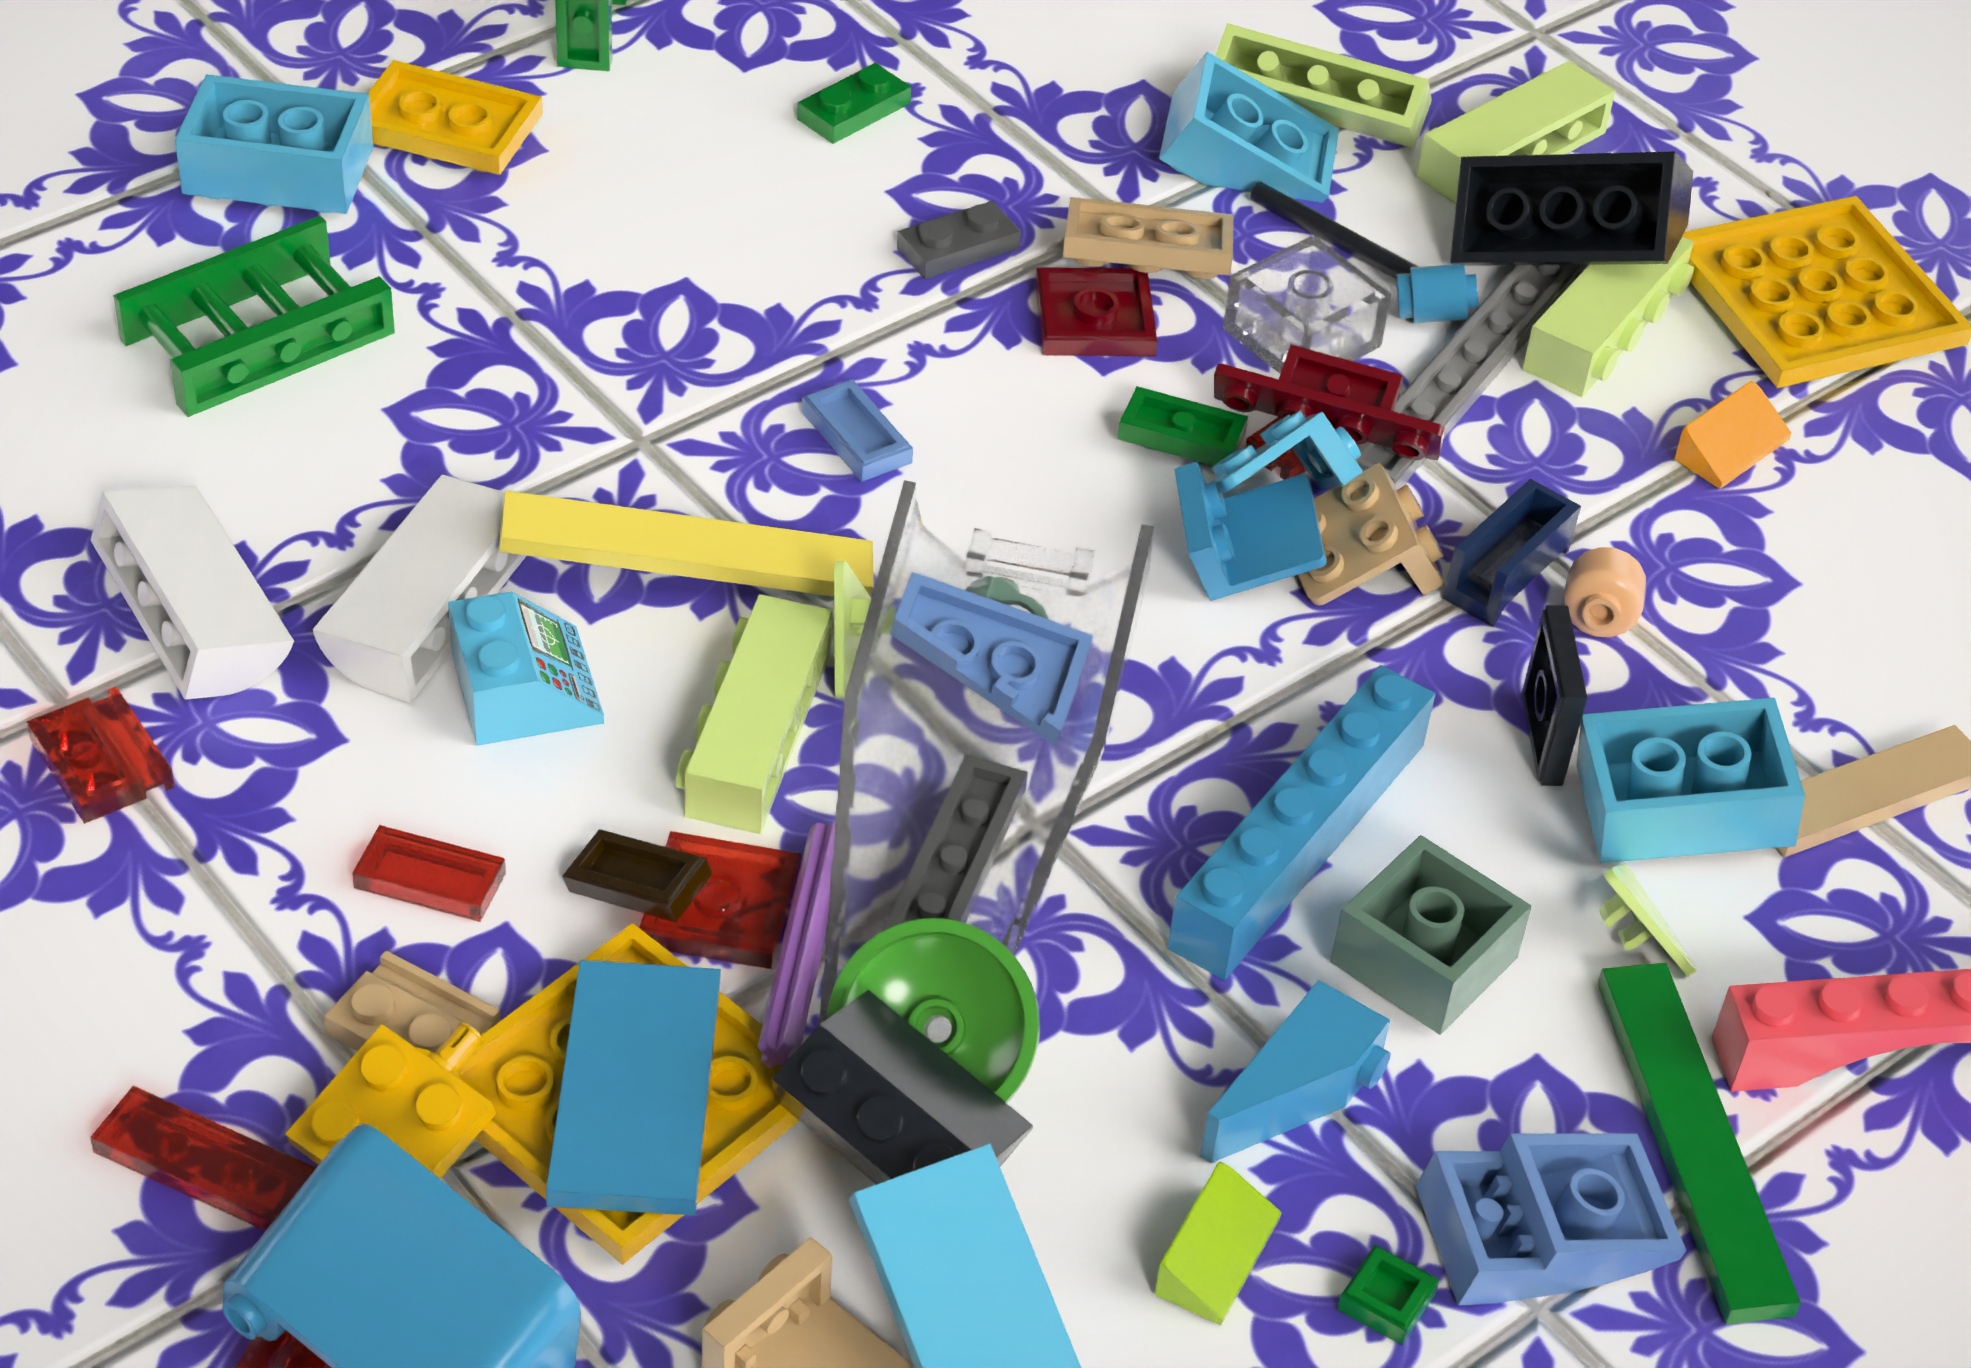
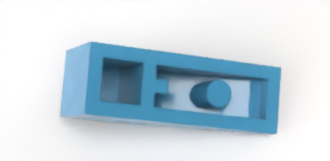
[1200,980,1391,1163]

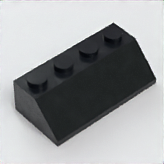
[1450,151,1694,266]

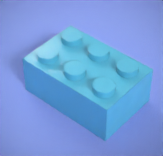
[175,74,374,214]
[1576,697,1805,864]

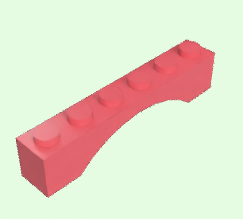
[1711,969,1971,1092]

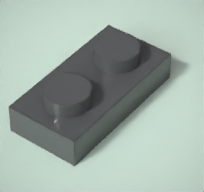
[897,200,1021,280]

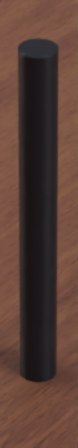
[1250,182,1419,279]

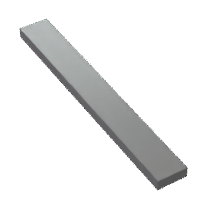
[1356,265,1589,489]

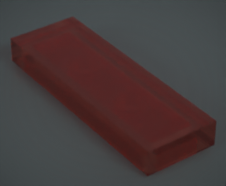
[90,1085,316,1231]

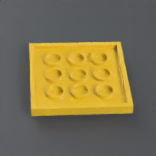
[1682,196,1971,388]
[457,923,799,1265]

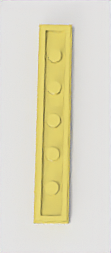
[499,491,874,597]

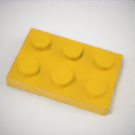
[367,60,543,175]

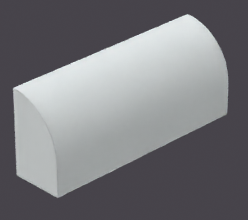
[313,475,527,703]
[91,485,294,700]

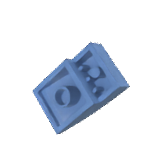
[1415,1133,1686,1305]

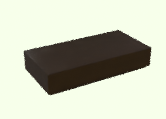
[562,829,713,922]

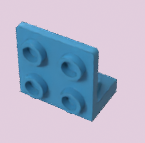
[1174,461,1327,601]

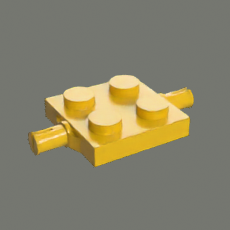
[285,1021,496,1179]

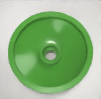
[827,918,1040,1103]

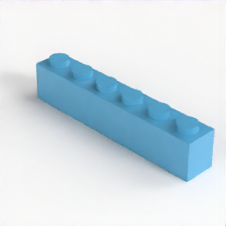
[1168,665,1436,981]

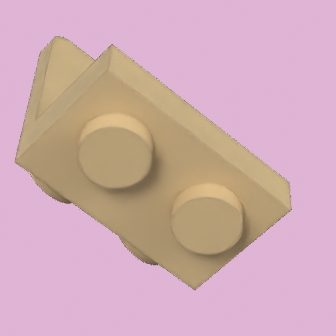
[1298,462,1445,606]
[702,1237,912,1368]

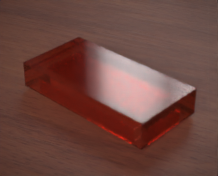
[352,825,506,922]

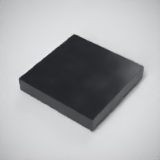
[1521,605,1587,786]

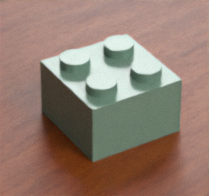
[1330,835,1532,1035]

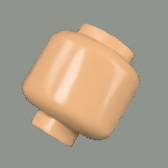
[1564,547,1646,638]

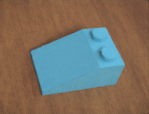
[1159,51,1339,203]

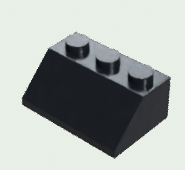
[772,990,1034,1184]

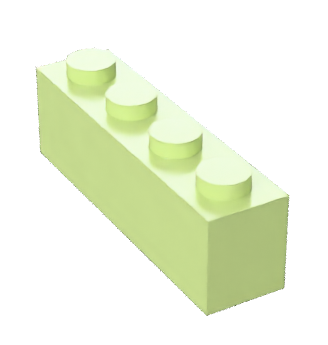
[1215,23,1432,149]
[1417,61,1616,205]
[1522,237,1694,397]
[676,594,832,834]

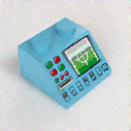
[448,591,604,746]

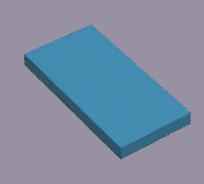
[546,960,721,1216]

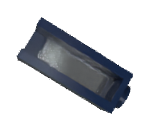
[1442,479,1581,627]

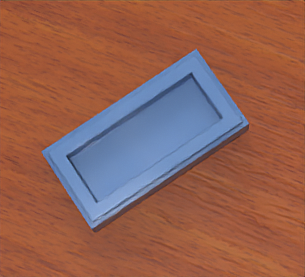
[802,379,913,482]

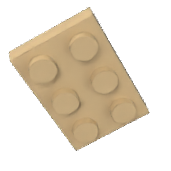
[1063,197,1234,279]

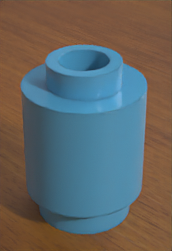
[1396,263,1478,324]

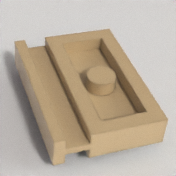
[323,950,501,1053]

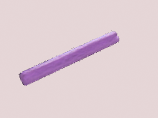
[758,821,847,1068]

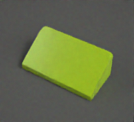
[1154,1161,1281,1325]

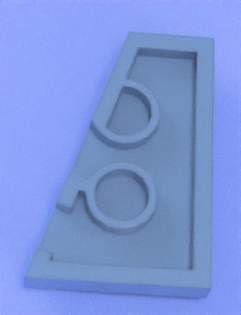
[890,572,1094,747]

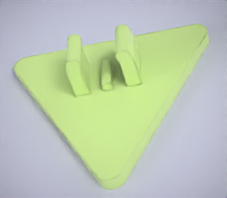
[834,561,890,699]
[1599,863,1697,977]

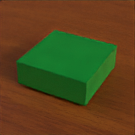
[1337,1245,1440,1345]

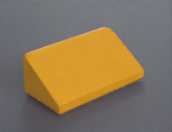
[1674,381,1792,489]

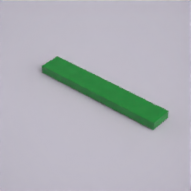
[1597,962,1801,1325]

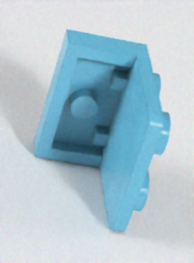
[1208,410,1363,493]

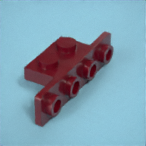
[1214,344,1445,460]

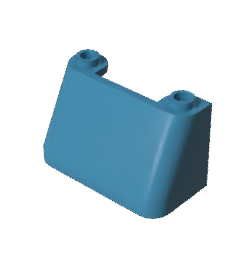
[222,1124,581,1368]

